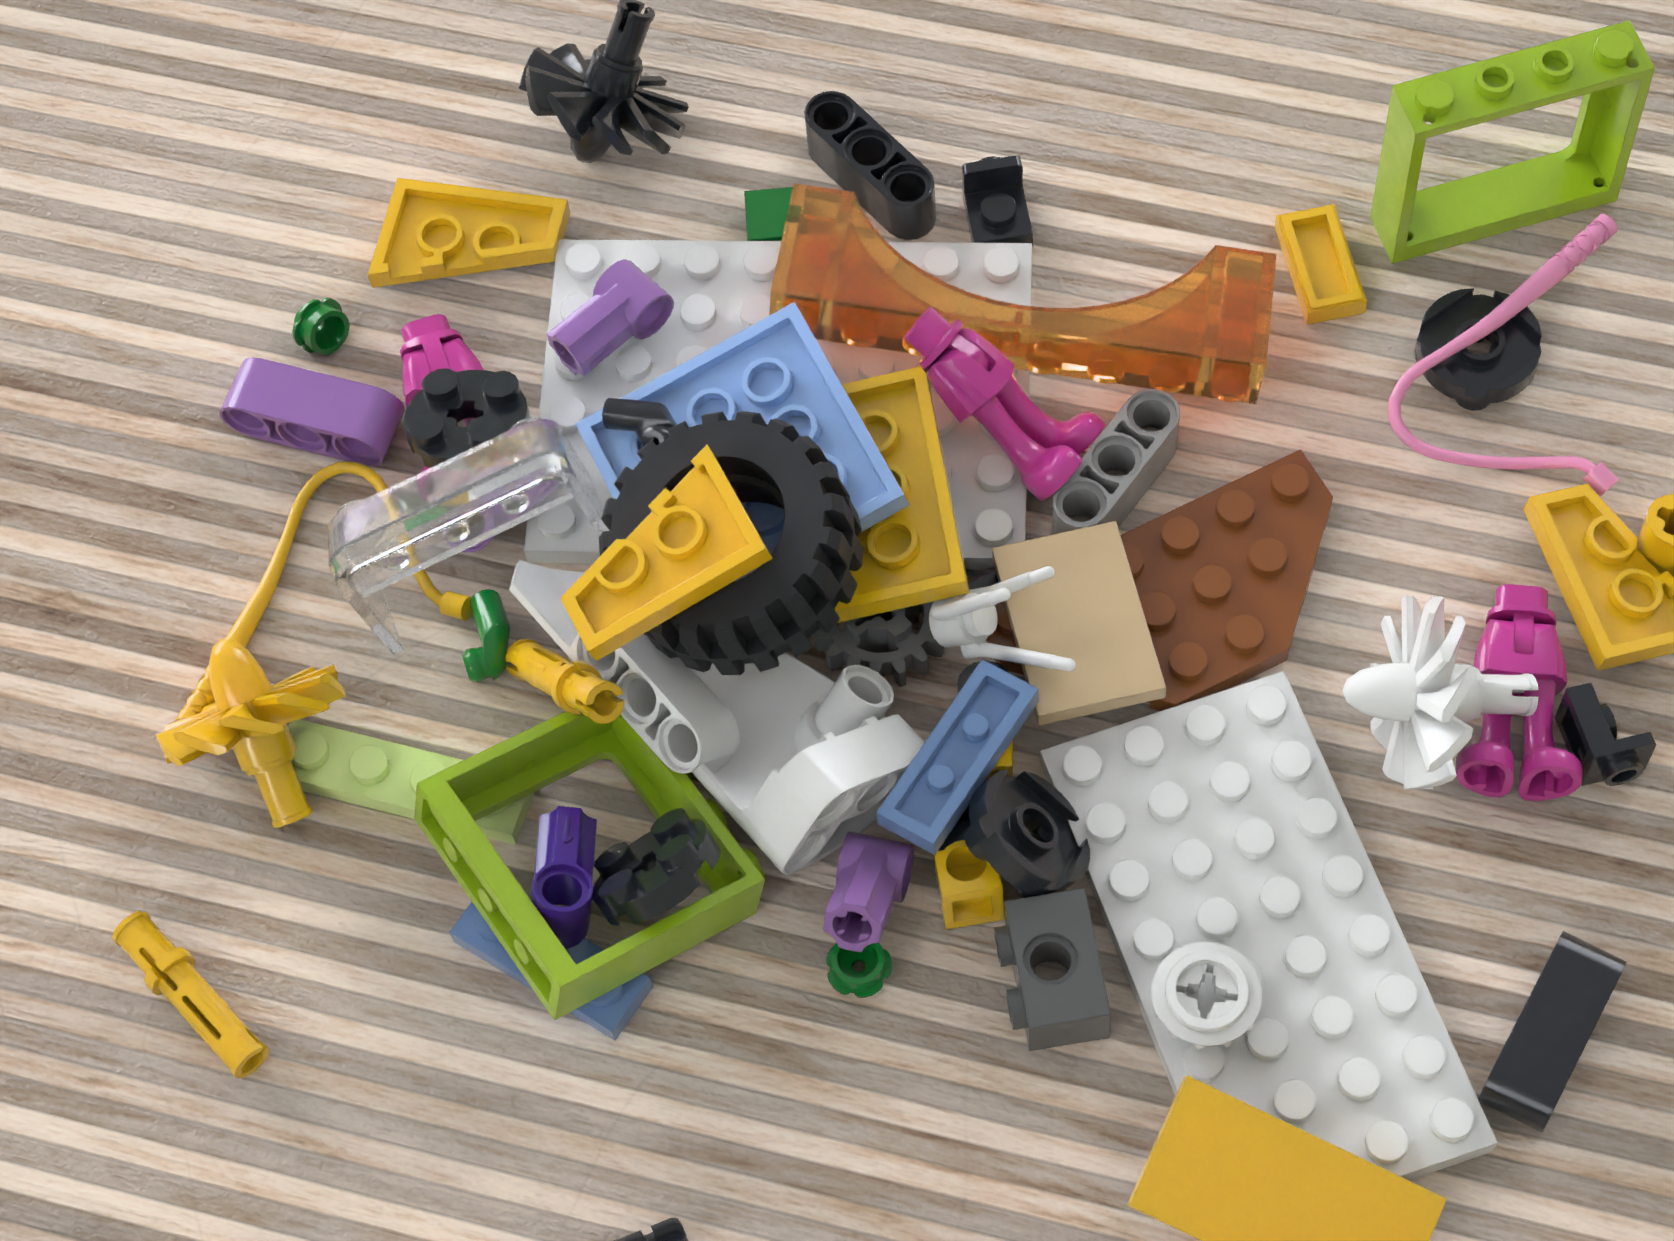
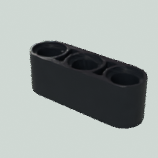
[804,91,936,240]
[1478,931,1627,1132]

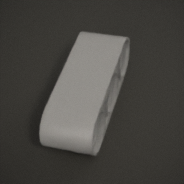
[1053,389,1180,534]

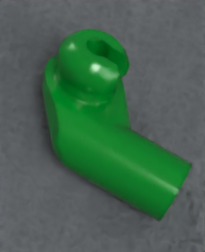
[462,589,510,683]

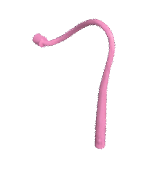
[1388,214,1619,496]

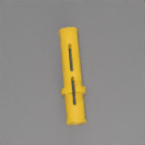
[505,638,625,724]
[112,910,270,1079]

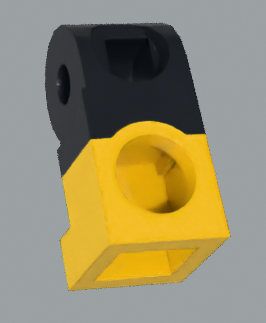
[933,805,1005,930]

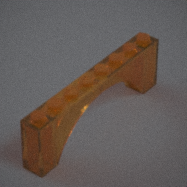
[769,183,1276,405]

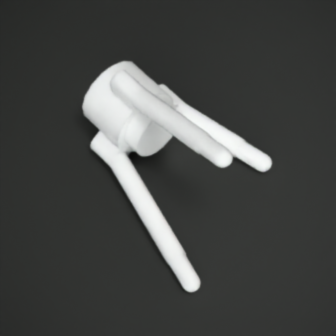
[929,566,1076,671]

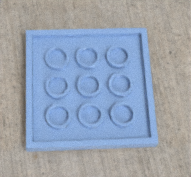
[575,302,910,581]

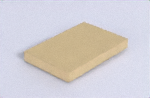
[992,521,1166,726]

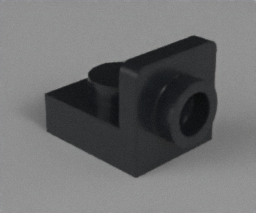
[962,155,1033,247]
[1555,683,1656,786]

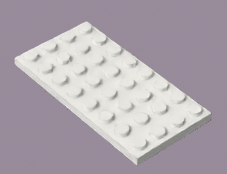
[1040,671,1498,1181]

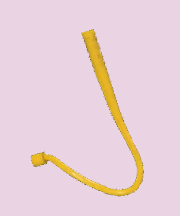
[175,461,473,721]

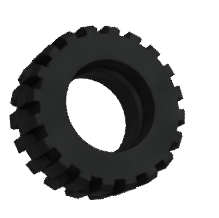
[599,411,864,675]

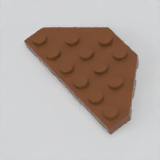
[986,449,1333,711]

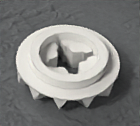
[1151,941,1262,1050]

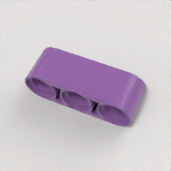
[219,357,405,466]

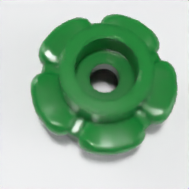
[292,297,350,355]
[826,943,892,998]

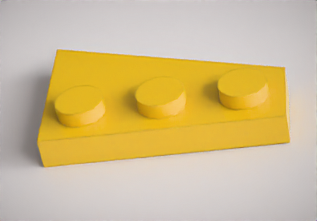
[367,178,571,288]
[560,444,773,661]
[1523,484,1674,671]

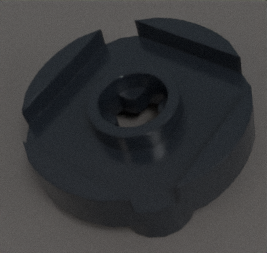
[1414,288,1542,411]
[404,368,531,476]
[963,769,1090,898]
[592,808,721,926]

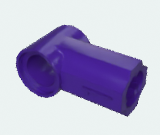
[531,806,597,949]

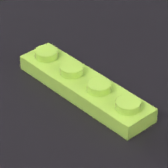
[288,719,534,845]

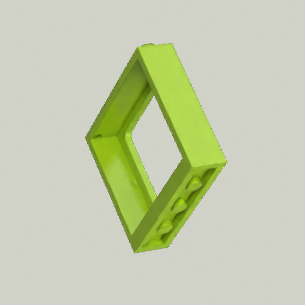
[1370,20,1655,264]
[414,711,765,1020]

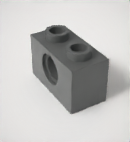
[994,888,1111,1051]

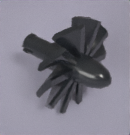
[519,0,689,163]

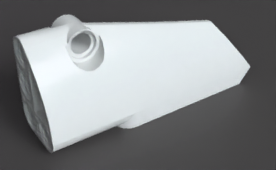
[509,560,924,875]

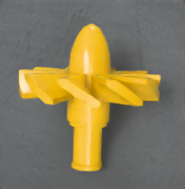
[155,639,346,828]

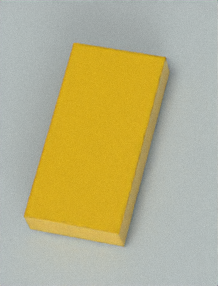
[1275,204,1367,325]

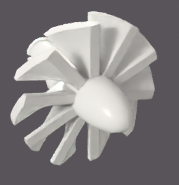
[1342,596,1539,789]

